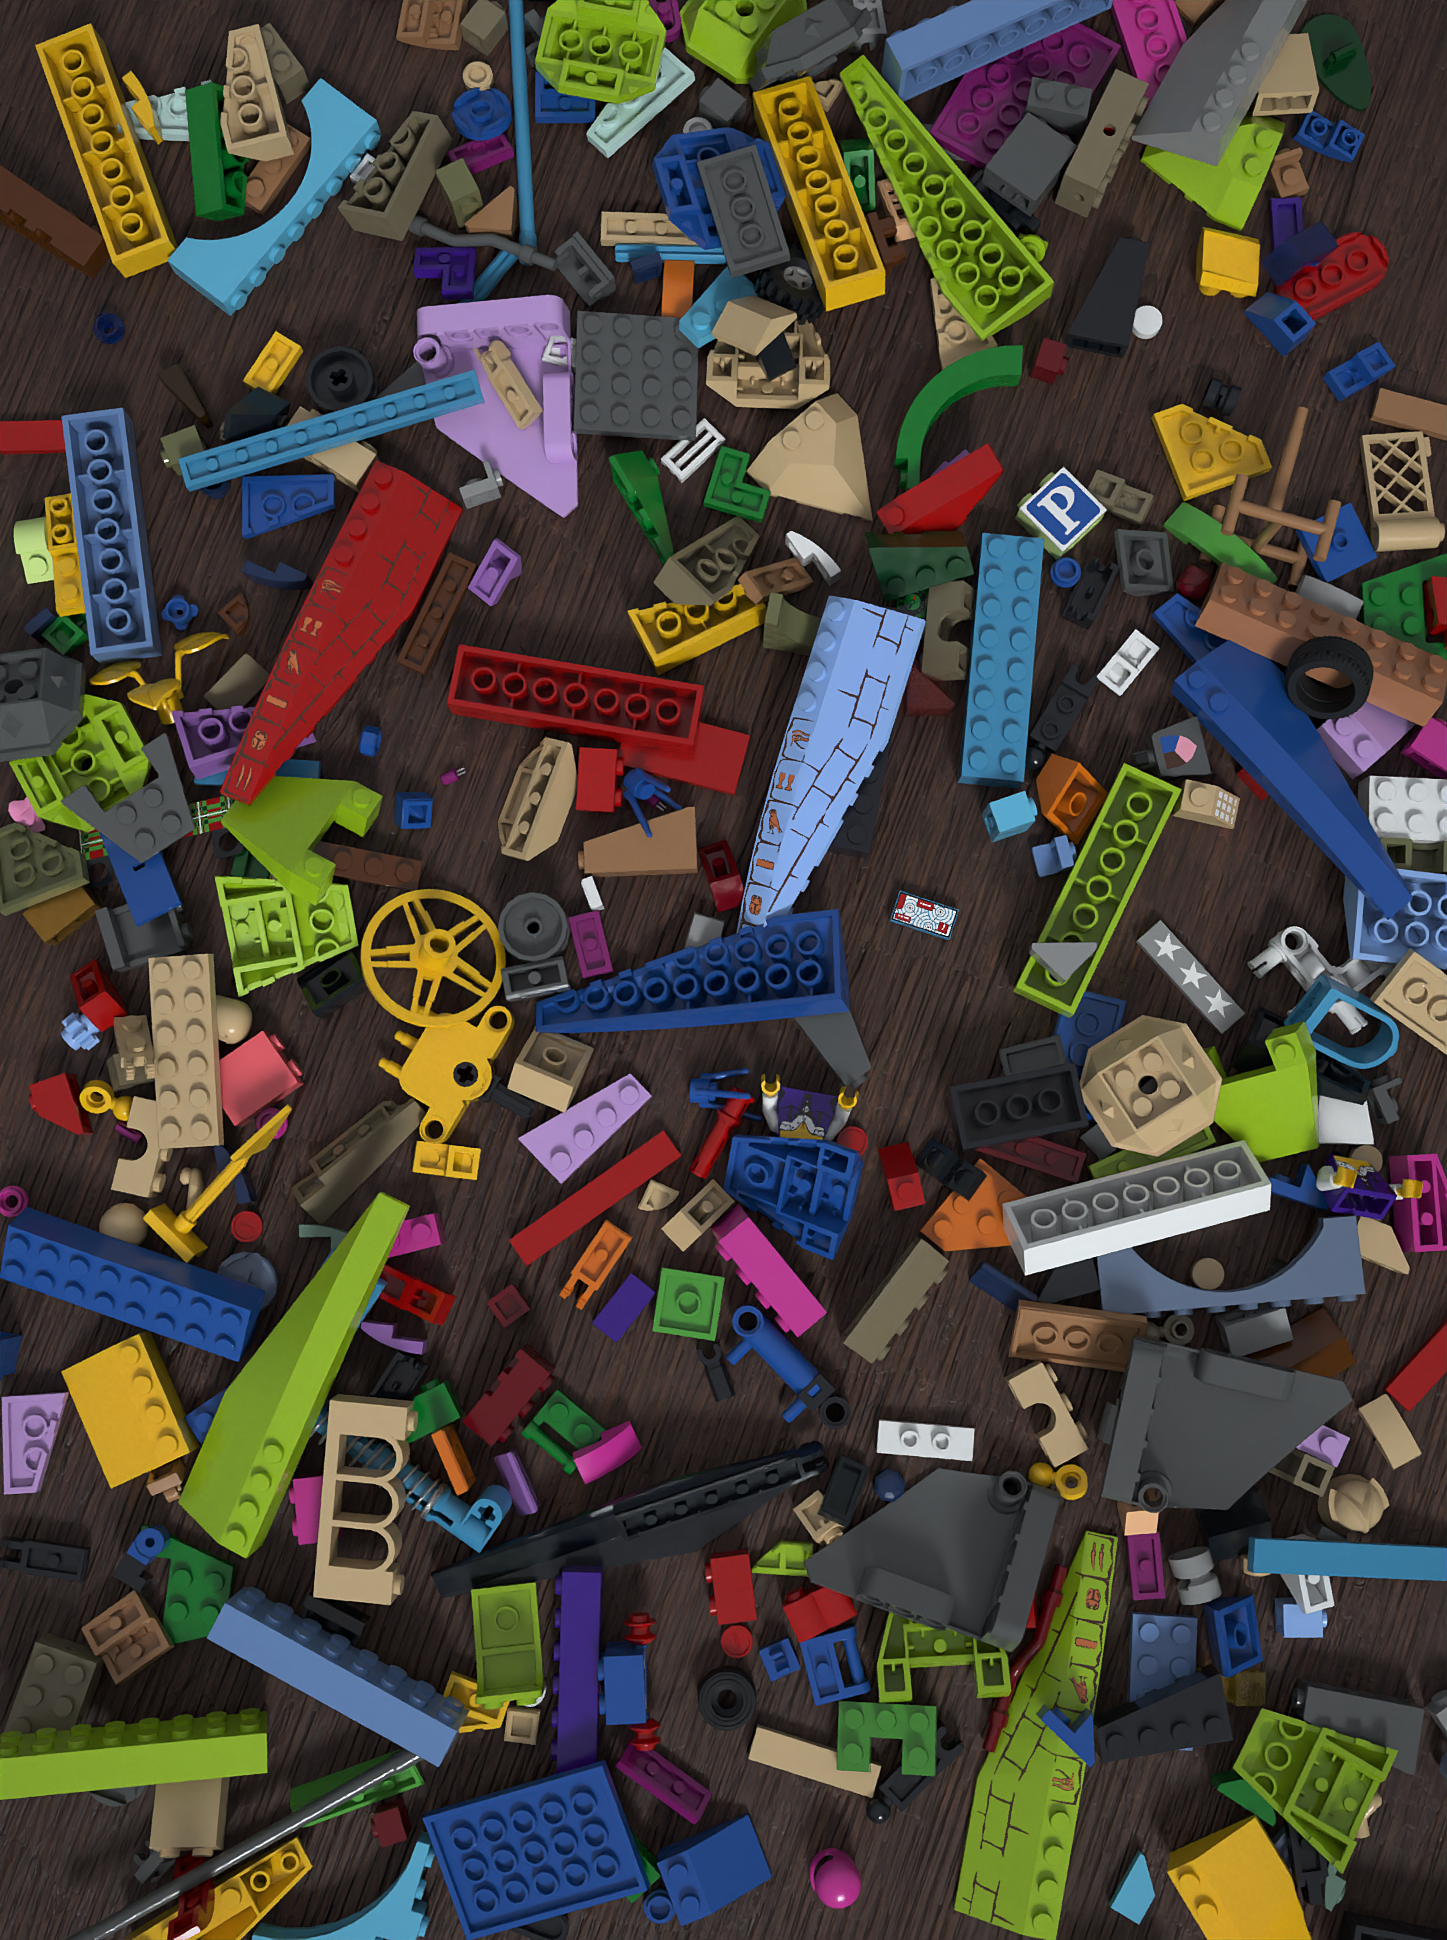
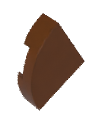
[217,592,250,637]

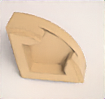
[813,79,844,112]
[638,1179,679,1211]

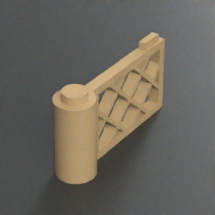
[1359,431,1445,552]

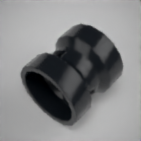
[1200,377,1241,417]

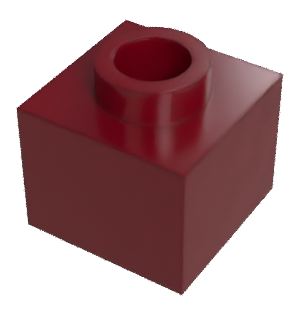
[1030,337,1069,384]
[370,1797,412,1847]

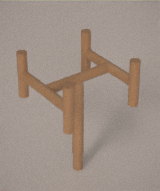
[1199,407,1341,589]

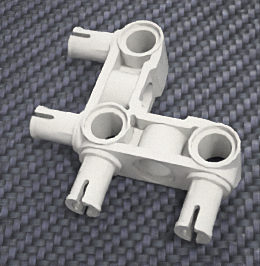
[1247,926,1397,1035]

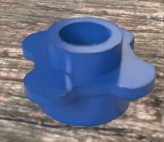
[161,595,199,631]

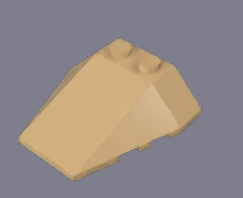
[706,320,830,409]

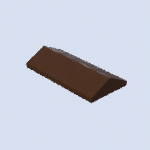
[1242,1307,1356,1378]

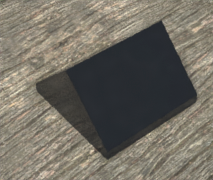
[297,949,369,1019]
[1194,1485,1272,1563]

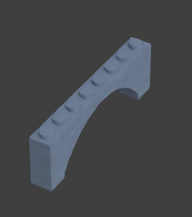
[1095,1215,1366,1318]

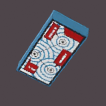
[890,891,959,940]

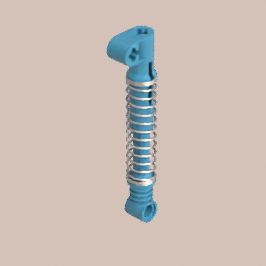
[310,1399,512,1553]

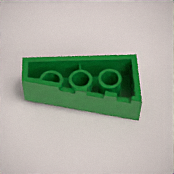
[185,82,249,221]

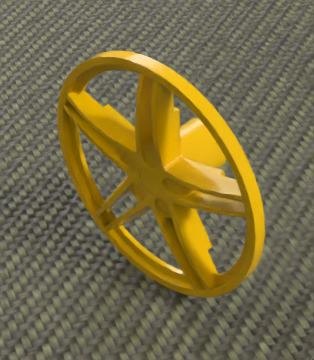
[360,889,506,1028]

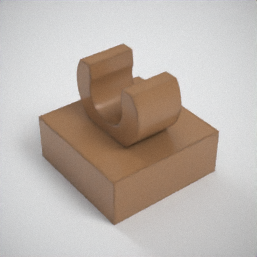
[146,1458,186,1503]

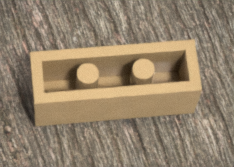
[287,406,380,493]

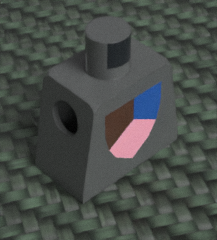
[1132,716,1211,782]

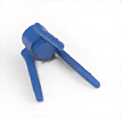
[623,767,683,838]
[690,1068,762,1122]

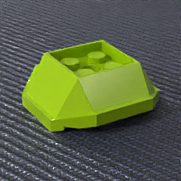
[535,0,666,104]
[680,0,808,84]
[9,694,152,833]

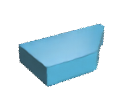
[1109,1850,1155,1925]

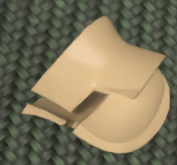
[1318,1474,1389,1536]

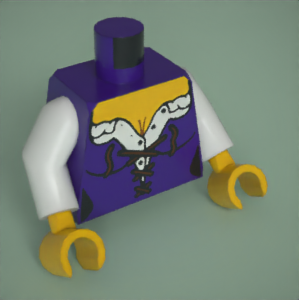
[761,1074,859,1141]
[1316,1151,1423,1220]

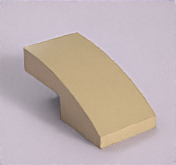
[1357,1394,1422,1470]

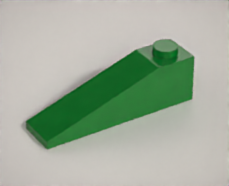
[608,451,674,565]

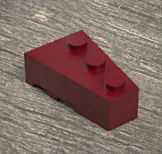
[462,1343,556,1446]

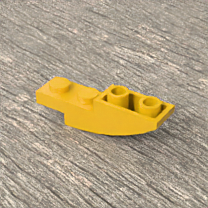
[45,493,85,617]

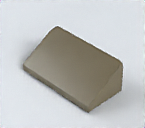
[204,653,270,710]

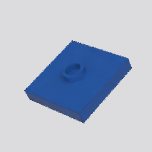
[1295,502,1377,583]

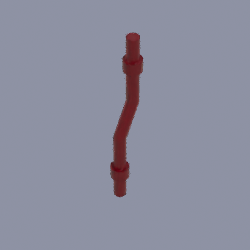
[982,1564,1068,1753]

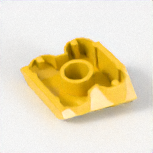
[1195,227,1260,298]

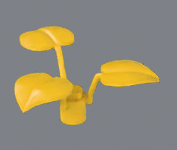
[89,632,229,725]

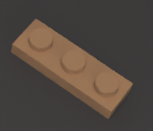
[245,124,312,216]
[738,557,814,605]

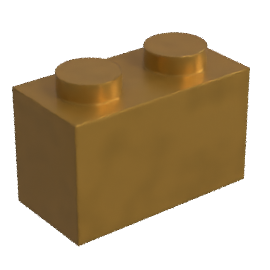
[22,885,104,946]

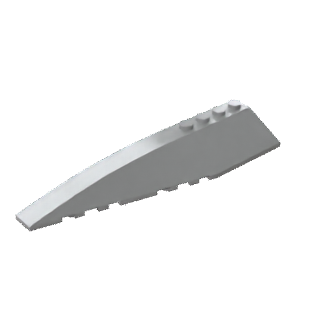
[1132,0,1308,166]

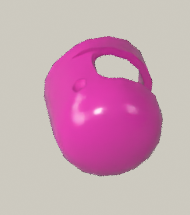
[808,1848,861,1909]

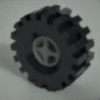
[754,244,825,325]

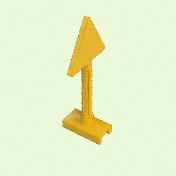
[143,1104,292,1263]

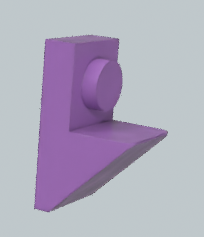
[468,538,522,606]

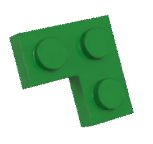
[704,446,771,523]

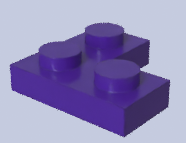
[413,247,477,300]

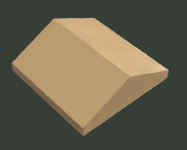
[711,295,797,356]

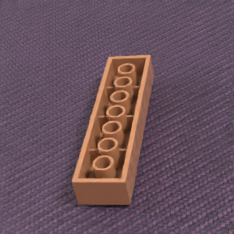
[1195,562,1447,727]

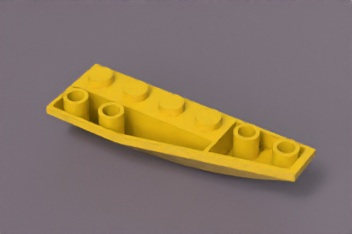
[125,1836,313,1940]

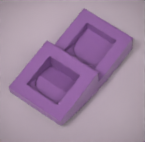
[361,1320,428,1355]

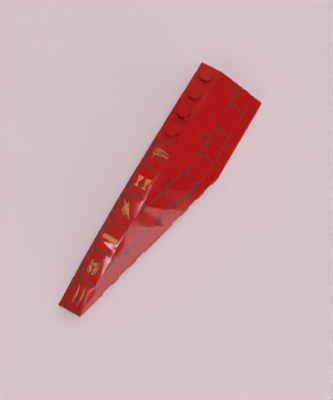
[220,460,463,806]

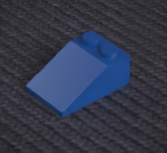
[657,1813,772,1926]

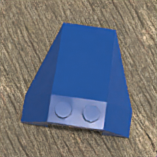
[723,1134,864,1260]

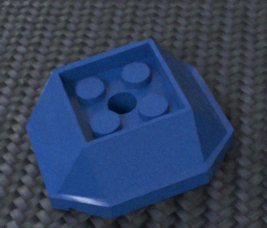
[652,127,786,250]

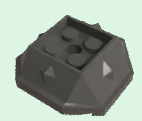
[749,0,872,92]
[0,648,86,762]

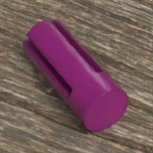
[115,1121,144,1144]

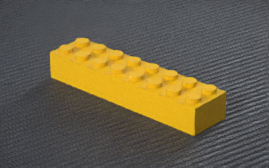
[35,23,178,278]
[753,76,885,312]

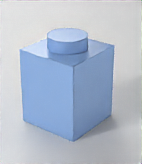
[1274,1597,1327,1638]

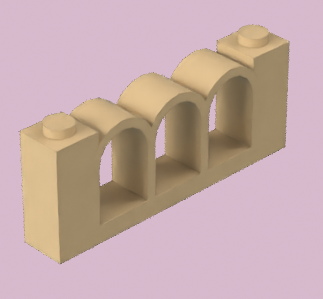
[313,1394,418,1605]

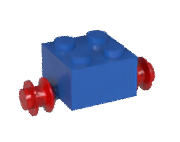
[598,1612,661,1751]

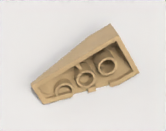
[220,24,294,162]

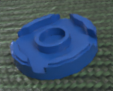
[452,87,512,141]

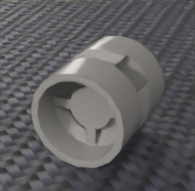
[1168,1546,1222,1605]

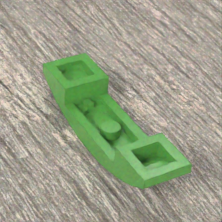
[1163,502,1278,584]

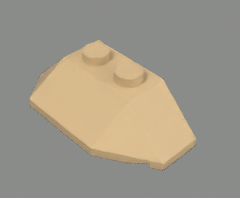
[498,737,578,861]

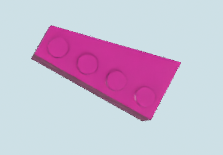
[710,1204,827,1337]

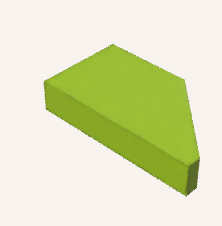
[751,1540,813,1577]

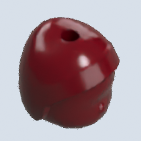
[1176,564,1211,601]

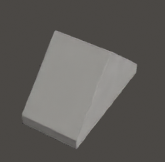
[1029,942,1097,985]

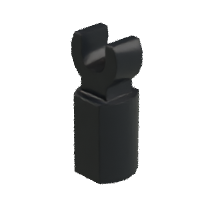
[697,1342,736,1402]

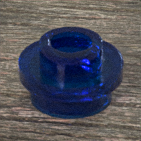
[94,313,125,344]

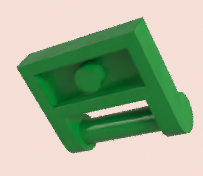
[521,1389,607,1475]

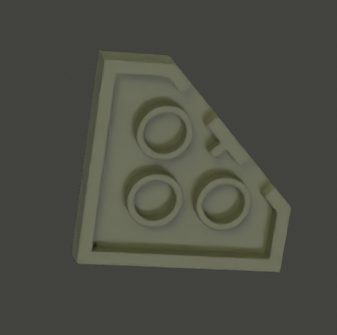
[0,822,90,916]

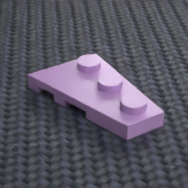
[1,1392,69,1494]

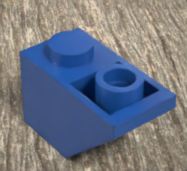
[1244,292,1317,357]

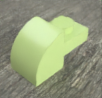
[14,517,54,584]

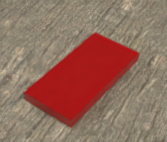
[619,722,750,796]

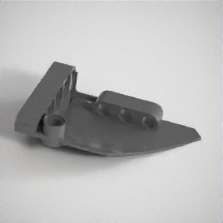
[1101,1335,1353,1513]
[803,1468,1061,1652]

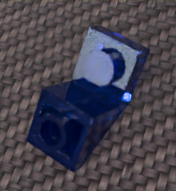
[1261,221,1339,287]

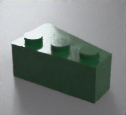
[865,531,974,602]

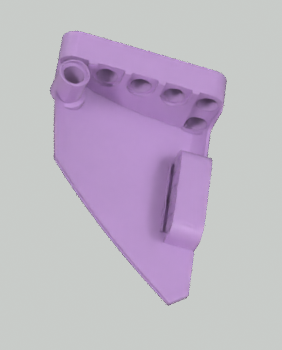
[413,295,578,518]

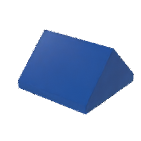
[1203,1595,1263,1678]

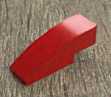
[379,1263,456,1325]

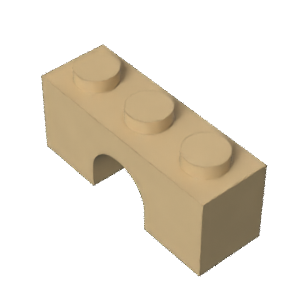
[111,1096,173,1198]
[1004,1360,1089,1467]

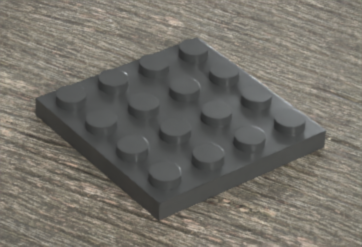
[573,311,698,441]

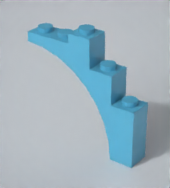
[252,1831,435,1940]

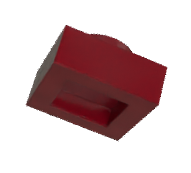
[486,1283,532,1328]

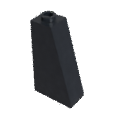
[1064,237,1150,358]

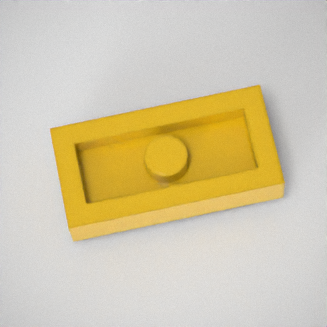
[243,331,303,395]

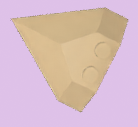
[746,393,873,522]

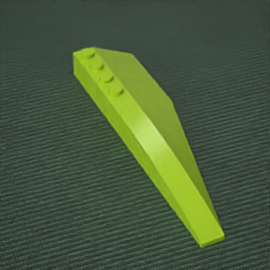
[178,1191,410,1559]

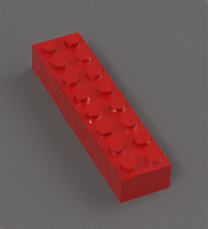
[447,644,705,755]

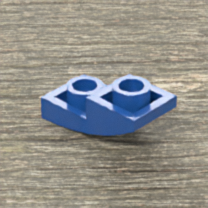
[1292,111,1365,163]

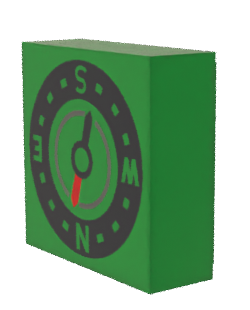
[896,589,929,620]

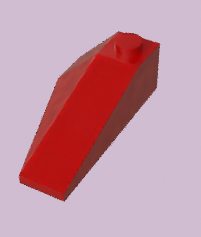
[877,443,1005,534]

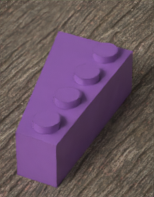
[171,706,317,780]

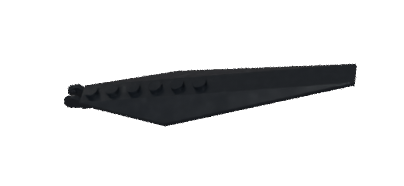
[431,1441,829,1598]

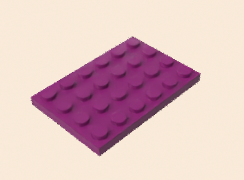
[929,23,1121,168]

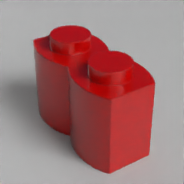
[781,1584,857,1643]

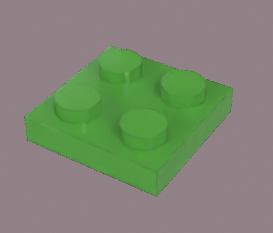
[652,1267,725,1341]

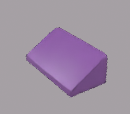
[494,1448,540,1516]

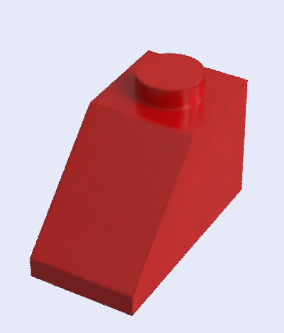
[69,959,128,1032]
[28,1073,93,1135]
[877,1142,926,1211]

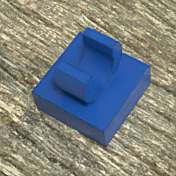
[758,1635,801,1682]

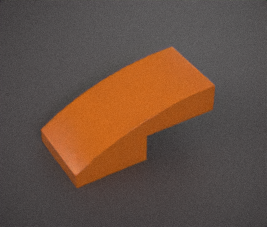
[661,260,695,318]

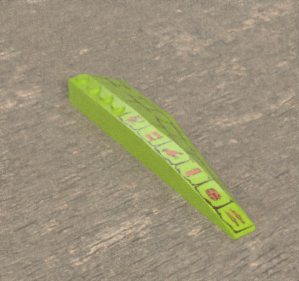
[954,1530,1118,1940]

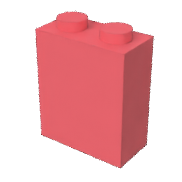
[219,1031,304,1127]

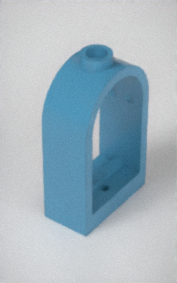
[1284,973,1399,1069]

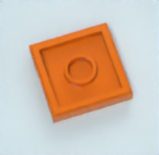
[431,1423,476,1496]

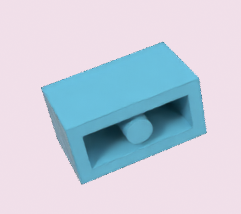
[981,791,1037,843]

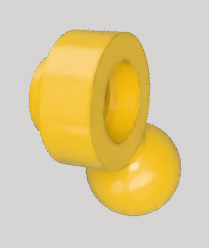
[79,1080,133,1121]
[1029,1462,1088,1500]

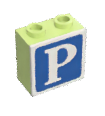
[1015,467,1107,560]

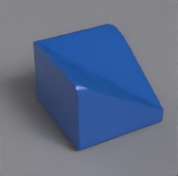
[394,792,433,829]

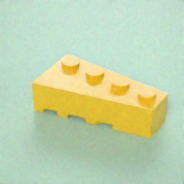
[627,584,766,676]

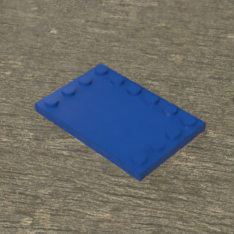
[423,1760,650,1940]

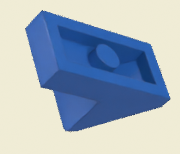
[1268,1164,1328,1210]
[1036,1704,1095,1767]

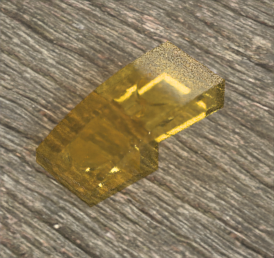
[1195,1666,1266,1706]

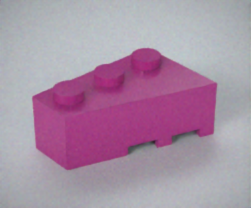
[1389,1154,1447,1252]

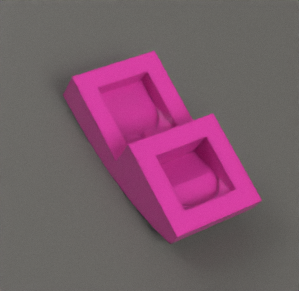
[572,1421,642,1484]

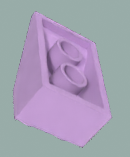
[1316,702,1416,779]

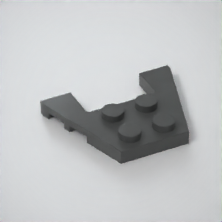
[61,733,196,863]

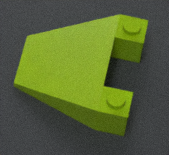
[221,776,383,906]
[1204,1021,1319,1163]
[877,1612,1011,1704]

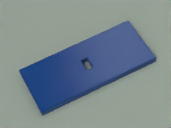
[99,832,183,927]

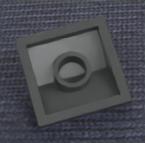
[1114,529,1174,597]

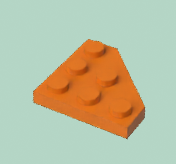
[919,1158,1026,1251]

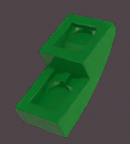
[41,613,89,656]

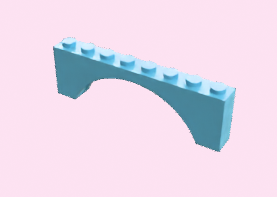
[167,78,382,316]

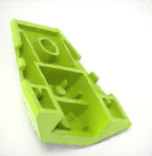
[1141,111,1286,231]

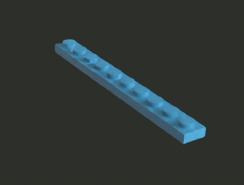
[178,370,485,492]

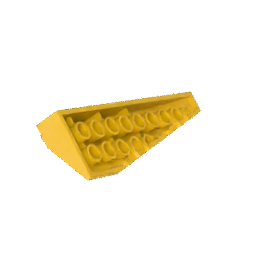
[1167,1814,1313,1940]

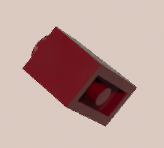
[697,840,744,912]

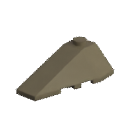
[653,516,760,605]

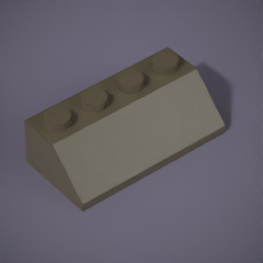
[840,1237,949,1364]

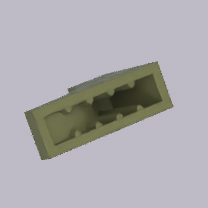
[763,592,822,656]

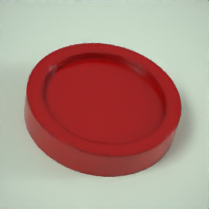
[836,1126,868,1156]
[231,1211,264,1243]
[721,1624,753,1658]

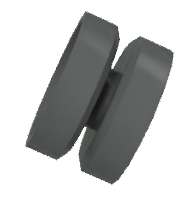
[498,892,571,964]

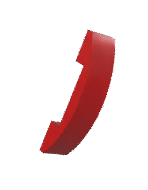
[167,1851,215,1940]

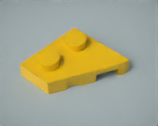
[443,1671,510,1733]

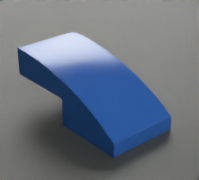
[1322,342,1396,402]

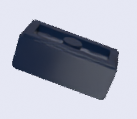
[969,1261,1038,1312]

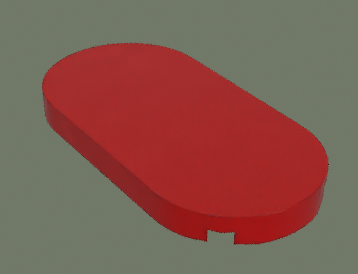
[1274,232,1389,320]

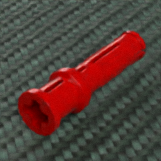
[689,1085,755,1179]

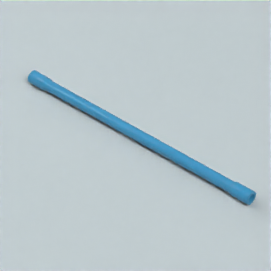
[508,0,537,266]

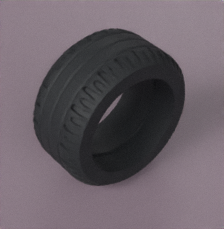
[1284,636,1374,720]

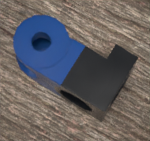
[112,1524,170,1592]

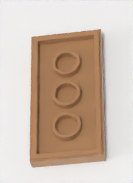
[1008,1299,1148,1372]

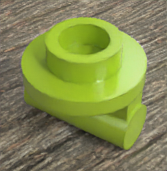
[1018,233,1048,263]

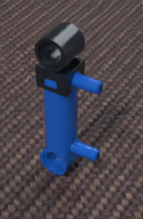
[726,1303,851,1429]

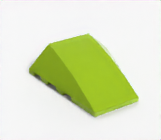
[215,875,359,997]
[1232,1708,1398,1874]

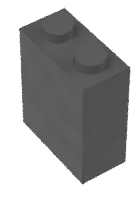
[981,112,1078,217]

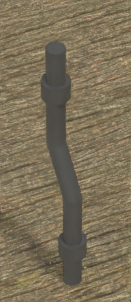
[409,215,558,272]

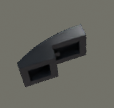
[915,1138,987,1201]

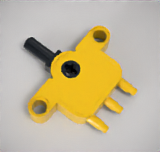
[378,1004,535,1144]

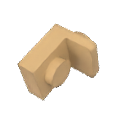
[793,1490,846,1546]

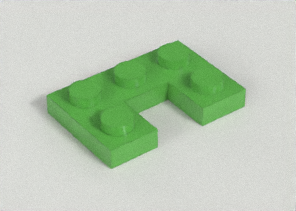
[837,1701,937,1776]

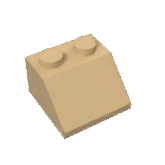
[507,1026,594,1113]

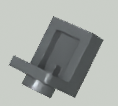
[524,9,545,68]

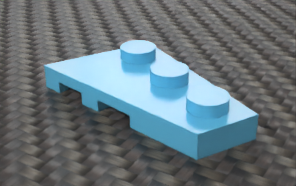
[679,266,759,348]

